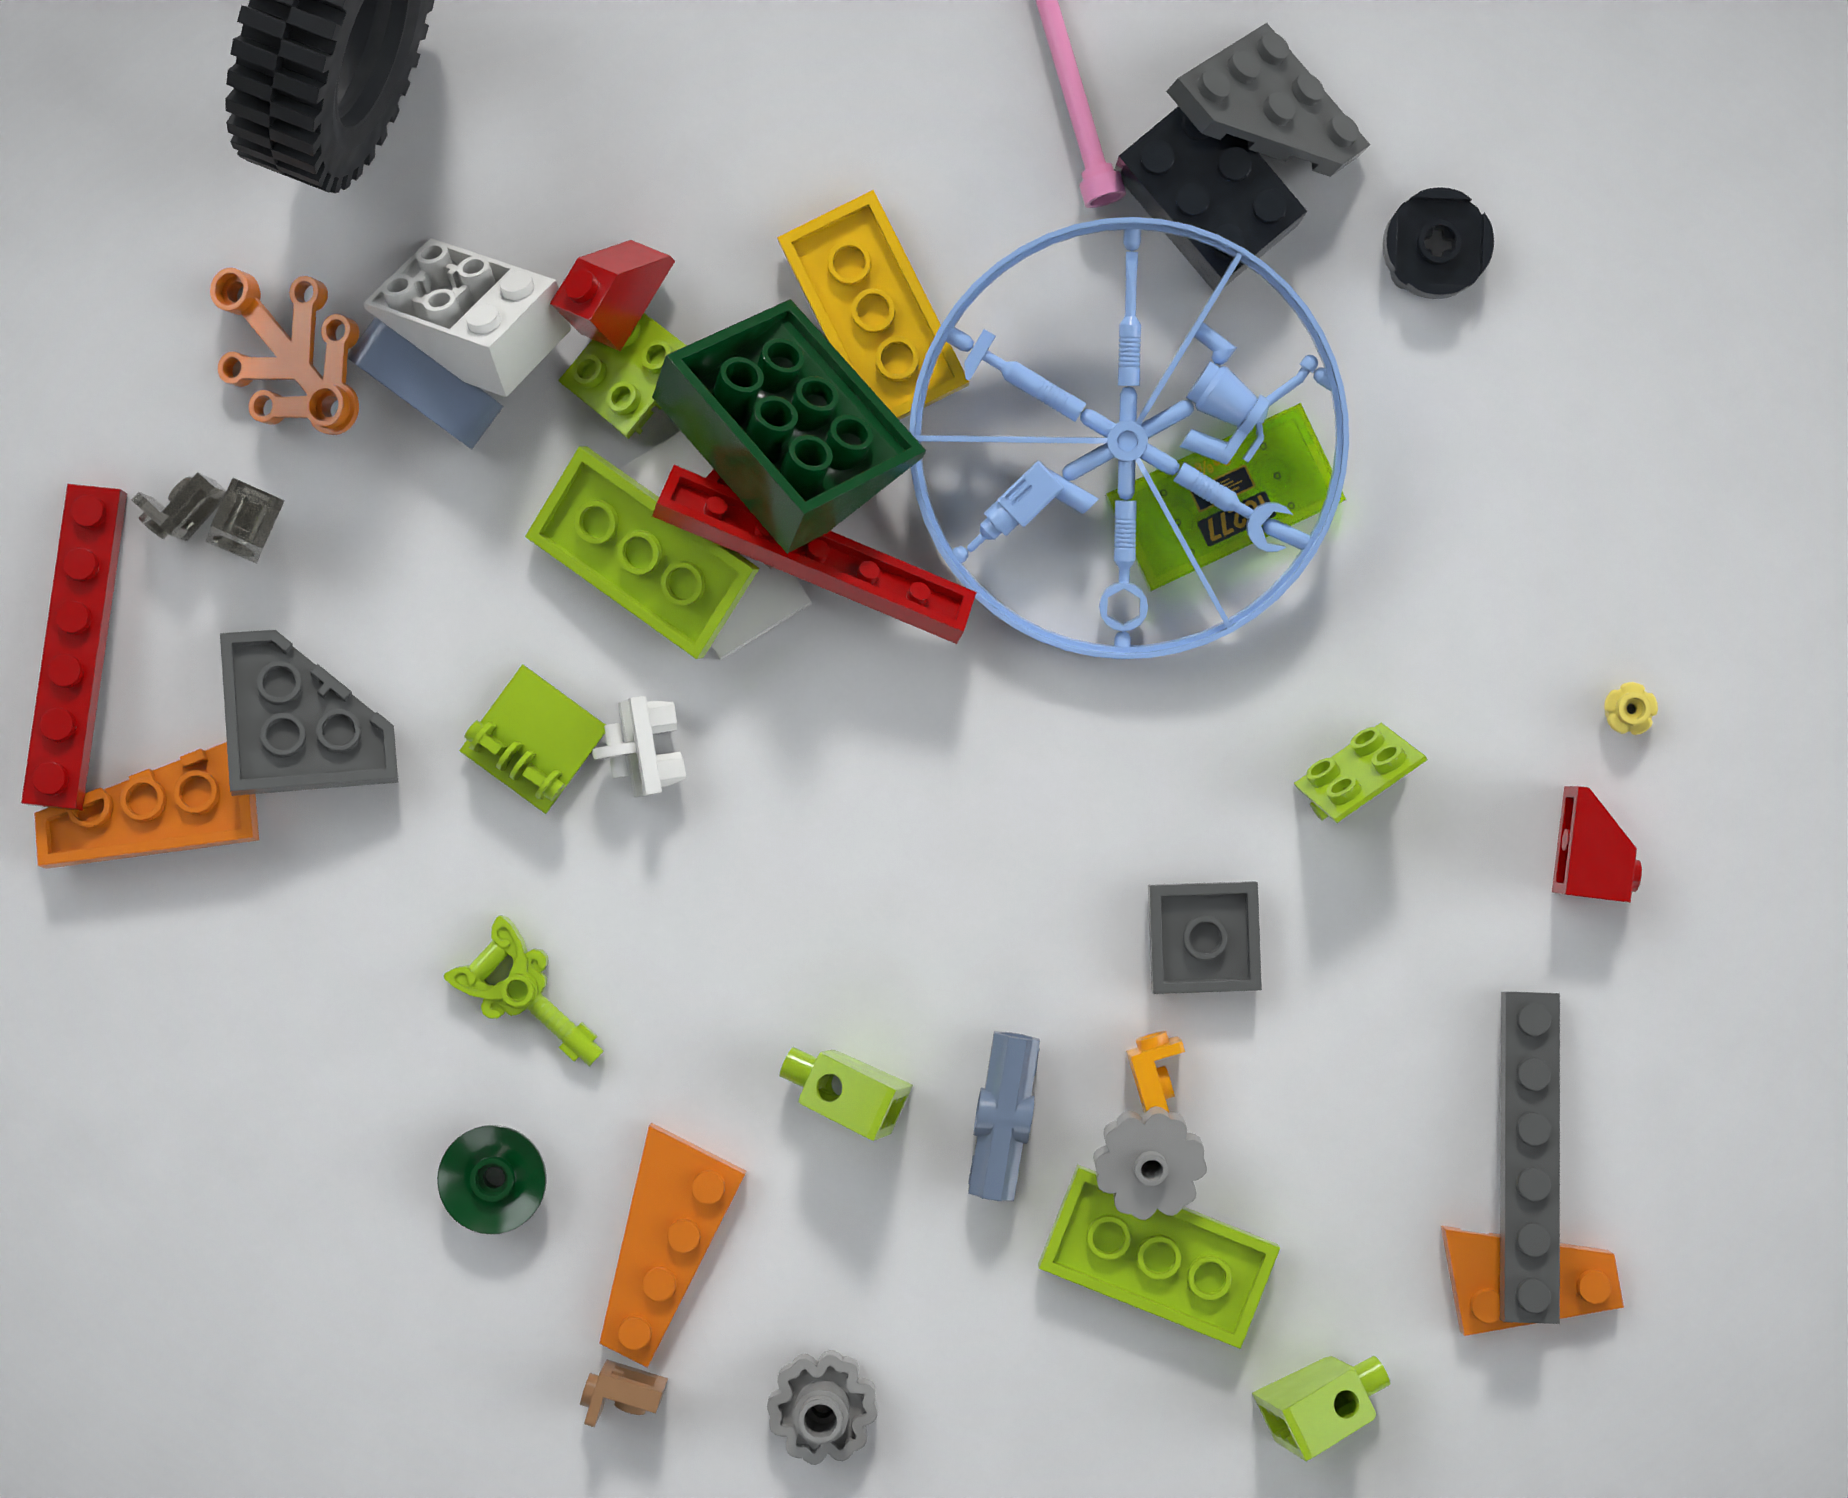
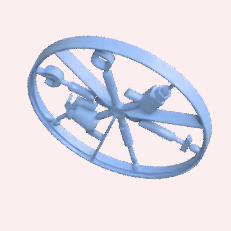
[909,217,1349,659]

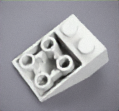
[363,238,571,397]

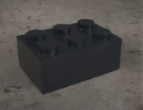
[1114,106,1307,291]

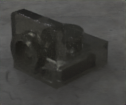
[131,472,230,541]

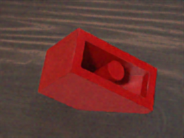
[550,240,675,351]
[1552,786,1642,903]

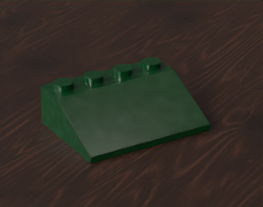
[652,299,926,554]

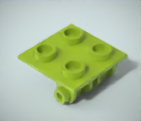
[558,313,687,439]
[459,664,606,814]
[1294,722,1428,823]

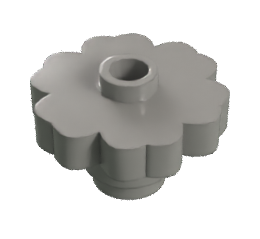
[1093,1106,1207,1220]
[767,1350,878,1465]

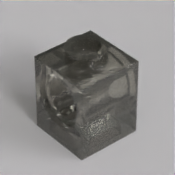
[206,478,285,564]

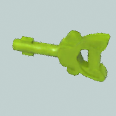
[443,915,604,1067]

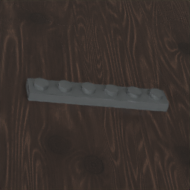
[1500,991,1560,1324]

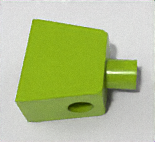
[779,1047,913,1141]
[1252,1355,1390,1462]

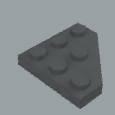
[1166,23,1370,177]
[220,630,398,796]

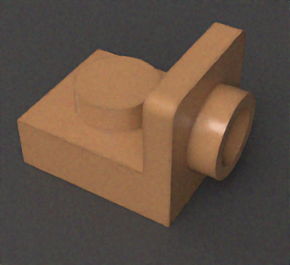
[580,1359,668,1427]

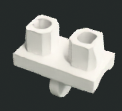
[592,696,686,798]

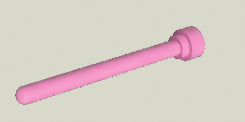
[1035,0,1126,208]

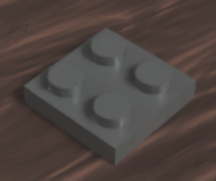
[1148,881,1262,994]

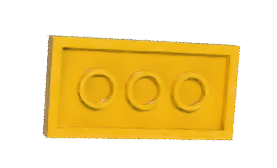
[777,190,970,420]

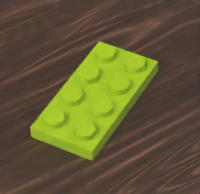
[525,446,760,659]
[1038,1164,1280,1349]

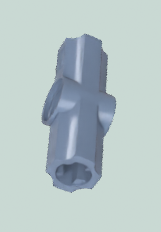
[968,1031,1040,1201]

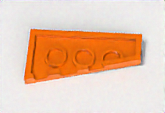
[34,742,259,869]

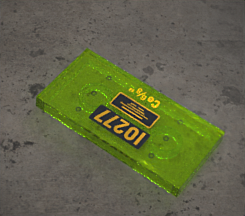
[1105,403,1346,592]

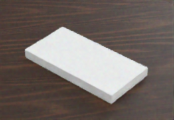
[620,431,812,660]

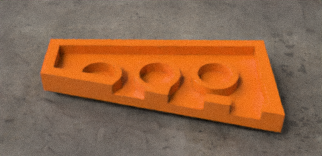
[599,1123,747,1368]

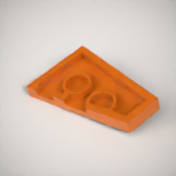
[1441,1226,1624,1336]

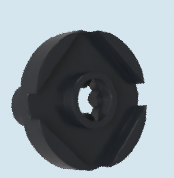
[1382,187,1494,299]

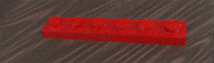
[652,465,977,644]
[21,484,127,811]

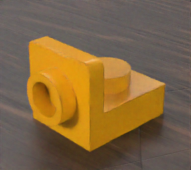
[1126,1031,1185,1114]

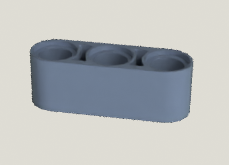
[348,317,504,450]

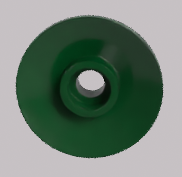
[437,1125,547,1234]

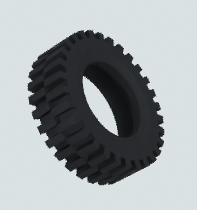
[225,0,434,194]

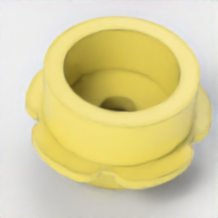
[1604,682,1658,735]

